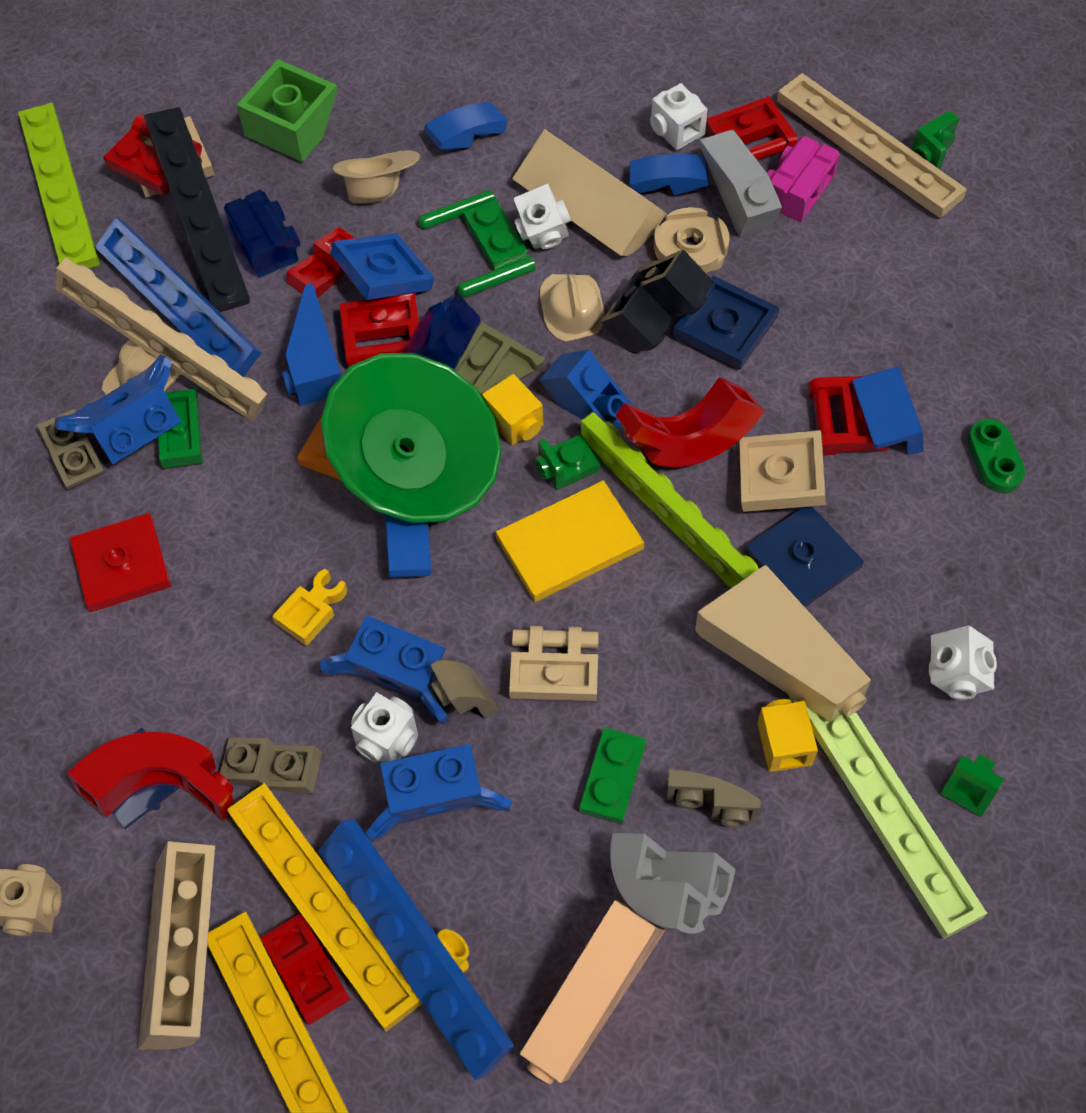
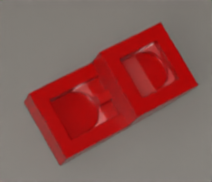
[286,227,355,298]
[260,913,351,1025]

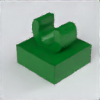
[941,753,1004,817]

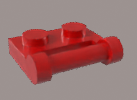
[705,96,798,161]
[103,114,202,196]
[339,293,424,368]
[807,376,889,456]

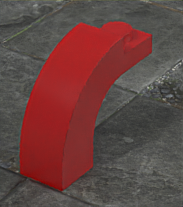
[615,377,765,467]
[67,732,234,822]

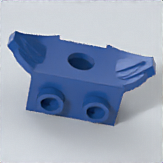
[54,354,182,464]
[320,615,449,725]
[365,743,512,842]

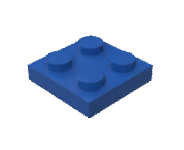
[330,233,435,300]

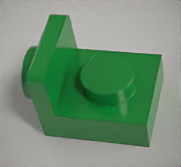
[911,110,959,169]
[535,434,600,490]

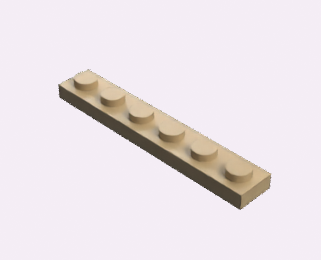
[777,73,967,218]
[55,257,267,421]

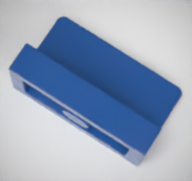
[853,366,924,455]

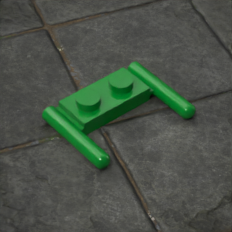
[418,190,536,298]

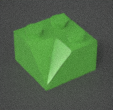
[237,59,338,162]

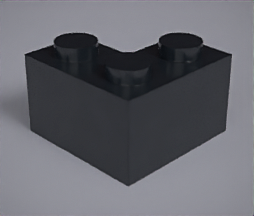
[601,249,714,353]

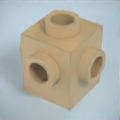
[0,864,62,936]

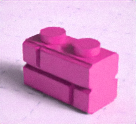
[767,136,840,222]

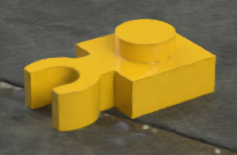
[272,569,347,646]

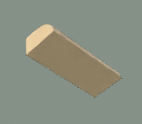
[512,129,667,256]
[138,841,215,1050]

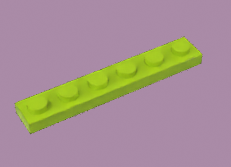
[18,102,100,268]
[581,412,759,588]

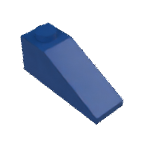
[282,283,341,406]

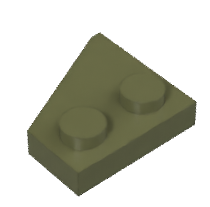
[450,322,545,396]

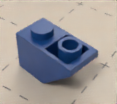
[539,350,633,429]

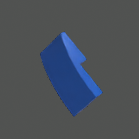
[424,102,508,151]
[630,154,709,196]
[384,514,431,577]

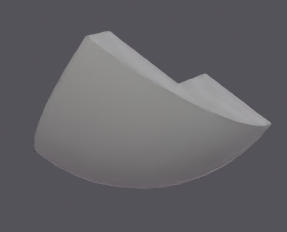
[610,833,736,934]

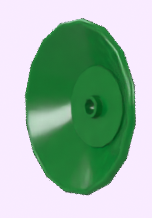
[320,353,502,523]

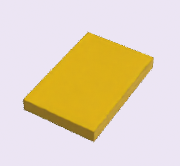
[496,480,644,602]

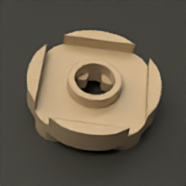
[654,208,730,273]

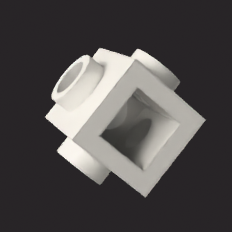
[650,83,707,150]
[514,184,571,249]
[929,625,997,700]
[351,692,418,762]

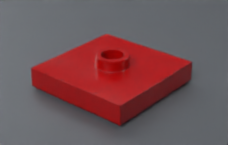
[70,513,172,613]

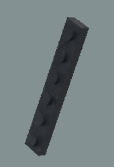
[144,107,250,312]

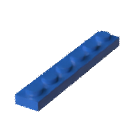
[95,218,262,377]
[318,819,514,1080]

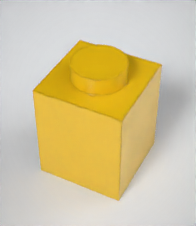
[482,374,543,446]
[757,699,818,772]

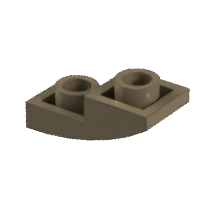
[37,409,105,490]
[430,660,500,718]
[220,737,323,794]
[666,769,761,828]

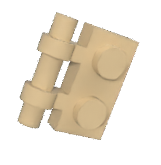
[509,626,599,701]

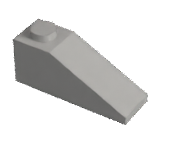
[699,130,782,237]

